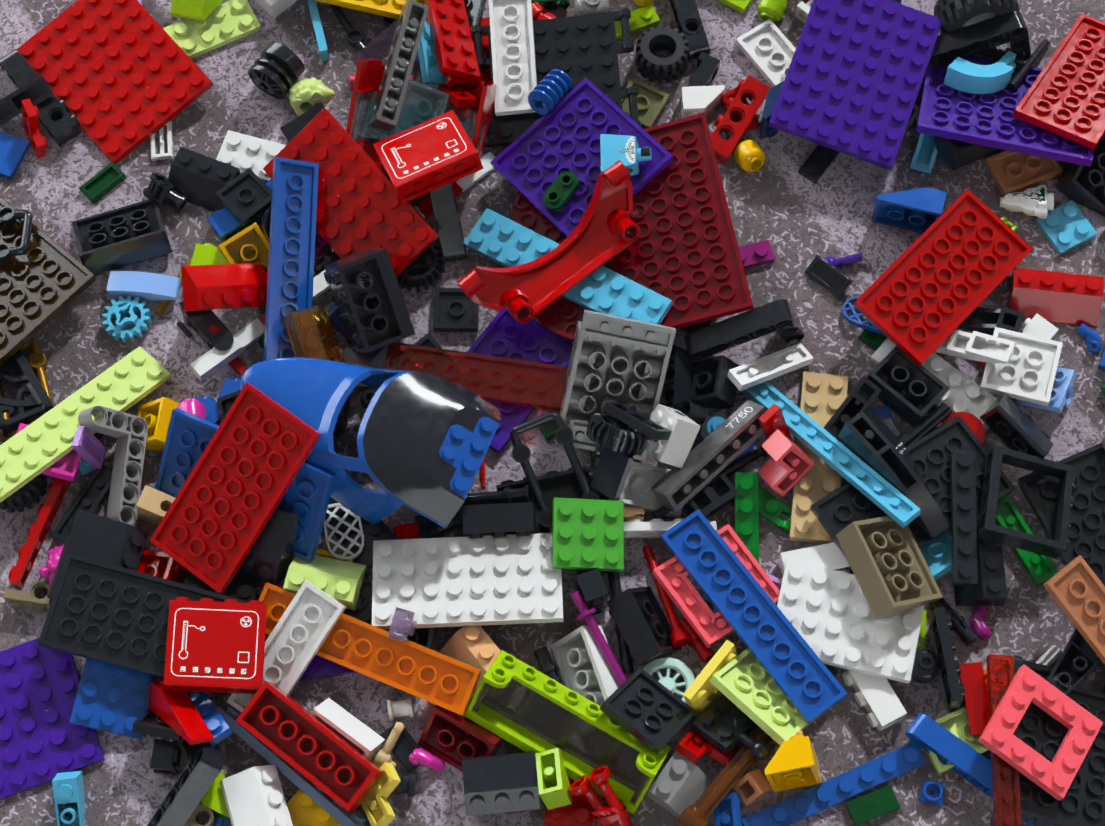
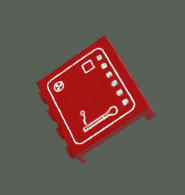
[373,110,483,204]
[163,597,267,694]

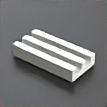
[150,121,173,161]

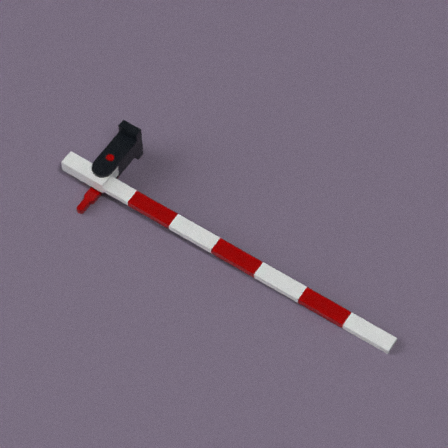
[179,152,496,382]

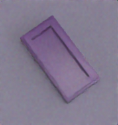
[71,426,107,469]

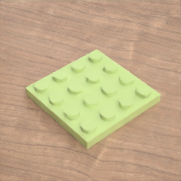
[709,648,810,746]

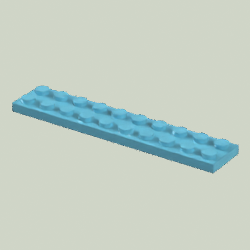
[463,208,673,325]

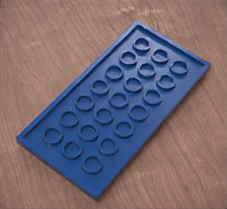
[155,408,336,563]

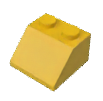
[133,397,179,451]

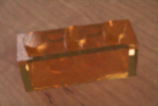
[284,307,343,362]

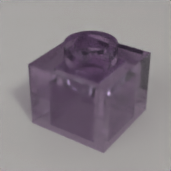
[387,607,417,642]

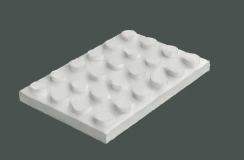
[777,559,924,684]

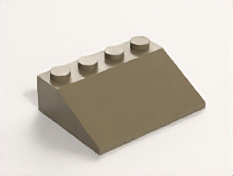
[836,516,943,620]

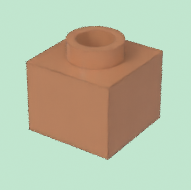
[734,768,772,806]

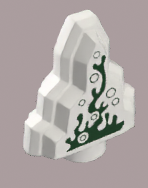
[1000,185,1054,219]

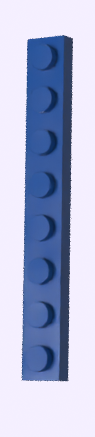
[741,742,927,826]

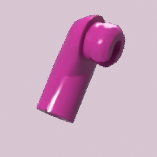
[409,749,445,772]

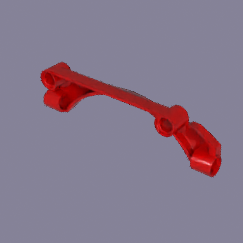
[457,160,641,324]

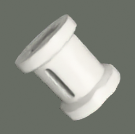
[387,696,414,721]

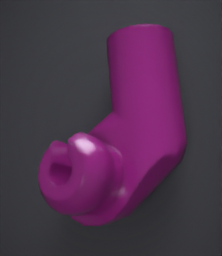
[970,604,992,640]

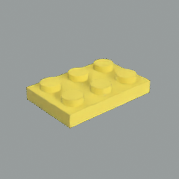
[683,640,738,717]

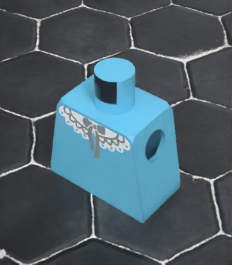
[600,134,652,176]

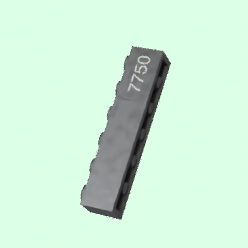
[650,400,767,512]

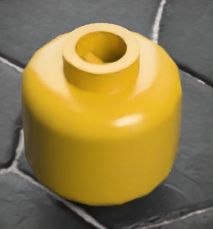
[733,140,765,172]

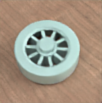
[643,657,695,703]

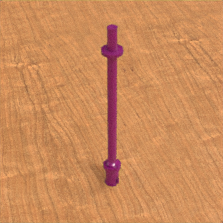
[570,590,671,764]

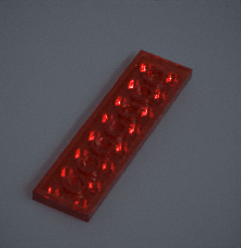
[384,342,568,411]

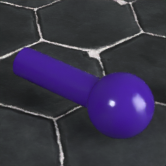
[824,253,863,269]

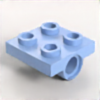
[1017,367,1077,413]

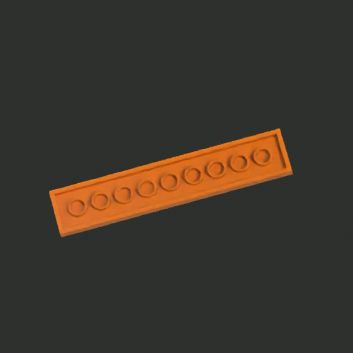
[258,582,482,716]

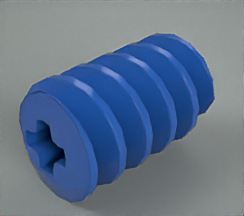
[528,69,573,115]

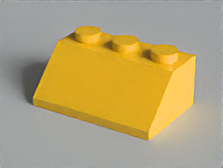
[764,734,822,792]

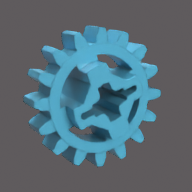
[102,295,152,343]

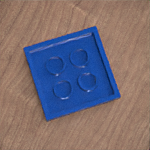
[69,658,157,739]

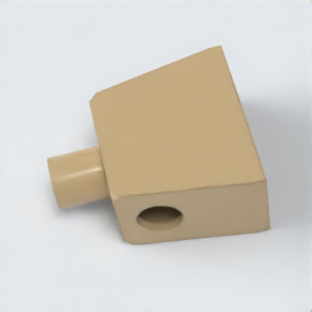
[136,485,175,525]

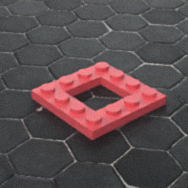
[652,524,780,648]
[978,664,1103,801]

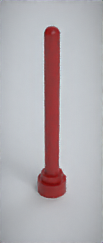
[642,545,691,647]

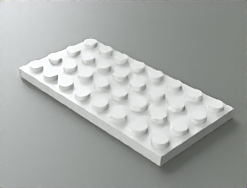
[372,533,563,630]

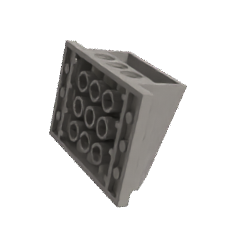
[555,310,676,461]

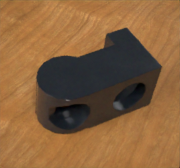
[688,52,720,87]

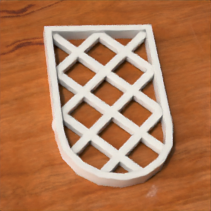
[323,503,364,561]

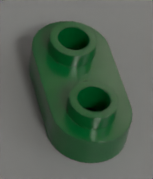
[543,171,580,212]

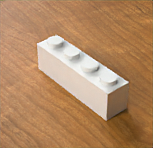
[779,542,853,575]
[842,668,907,732]

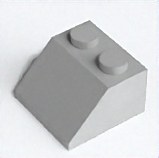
[647,751,712,818]

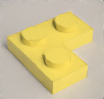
[361,762,401,826]

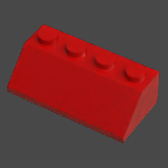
[181,263,268,312]
[1008,267,1104,328]

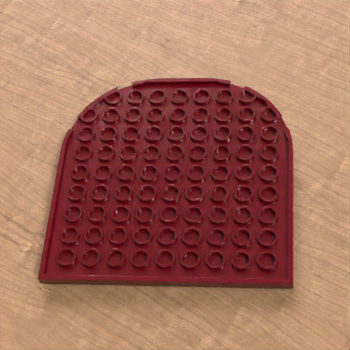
[510,113,754,342]

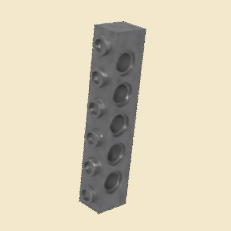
[369,0,430,132]

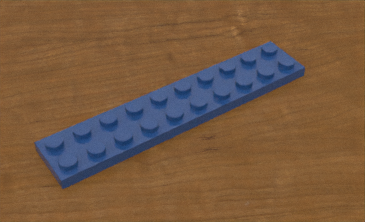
[263,157,319,361]
[661,509,848,724]

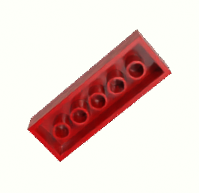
[236,681,384,812]

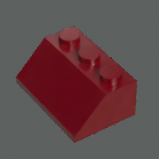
[418,705,504,772]

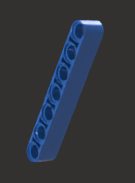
[905,713,1052,826]

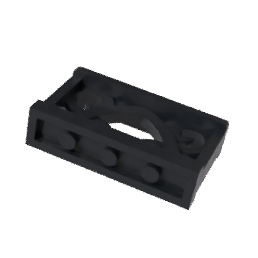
[0,349,53,437]

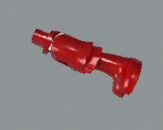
[568,766,633,826]

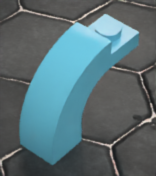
[943,51,1016,94]

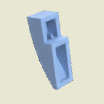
[106,271,181,301]

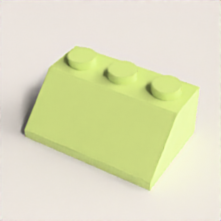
[283,555,367,611]

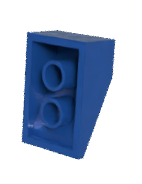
[871,187,947,234]

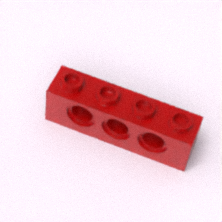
[710,75,770,164]

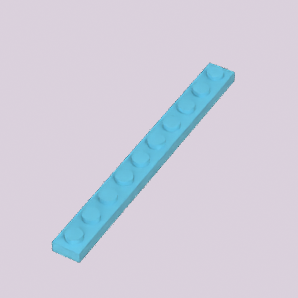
[741,381,921,528]

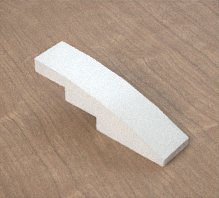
[934,329,1017,364]

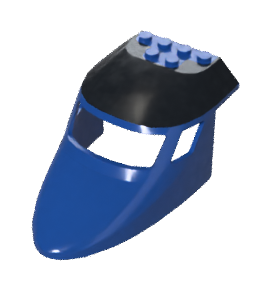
[240,357,500,528]

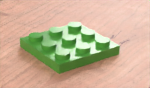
[552,497,624,572]

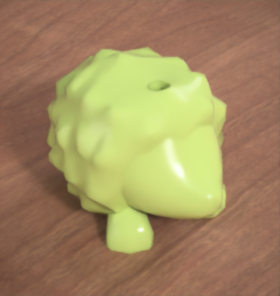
[289,77,335,116]

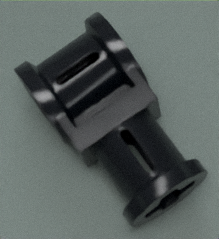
[143,173,188,213]

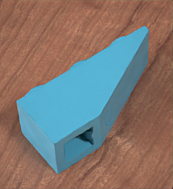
[52,771,85,826]

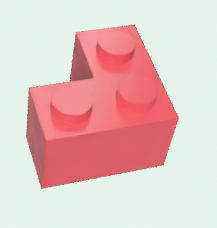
[757,429,815,497]

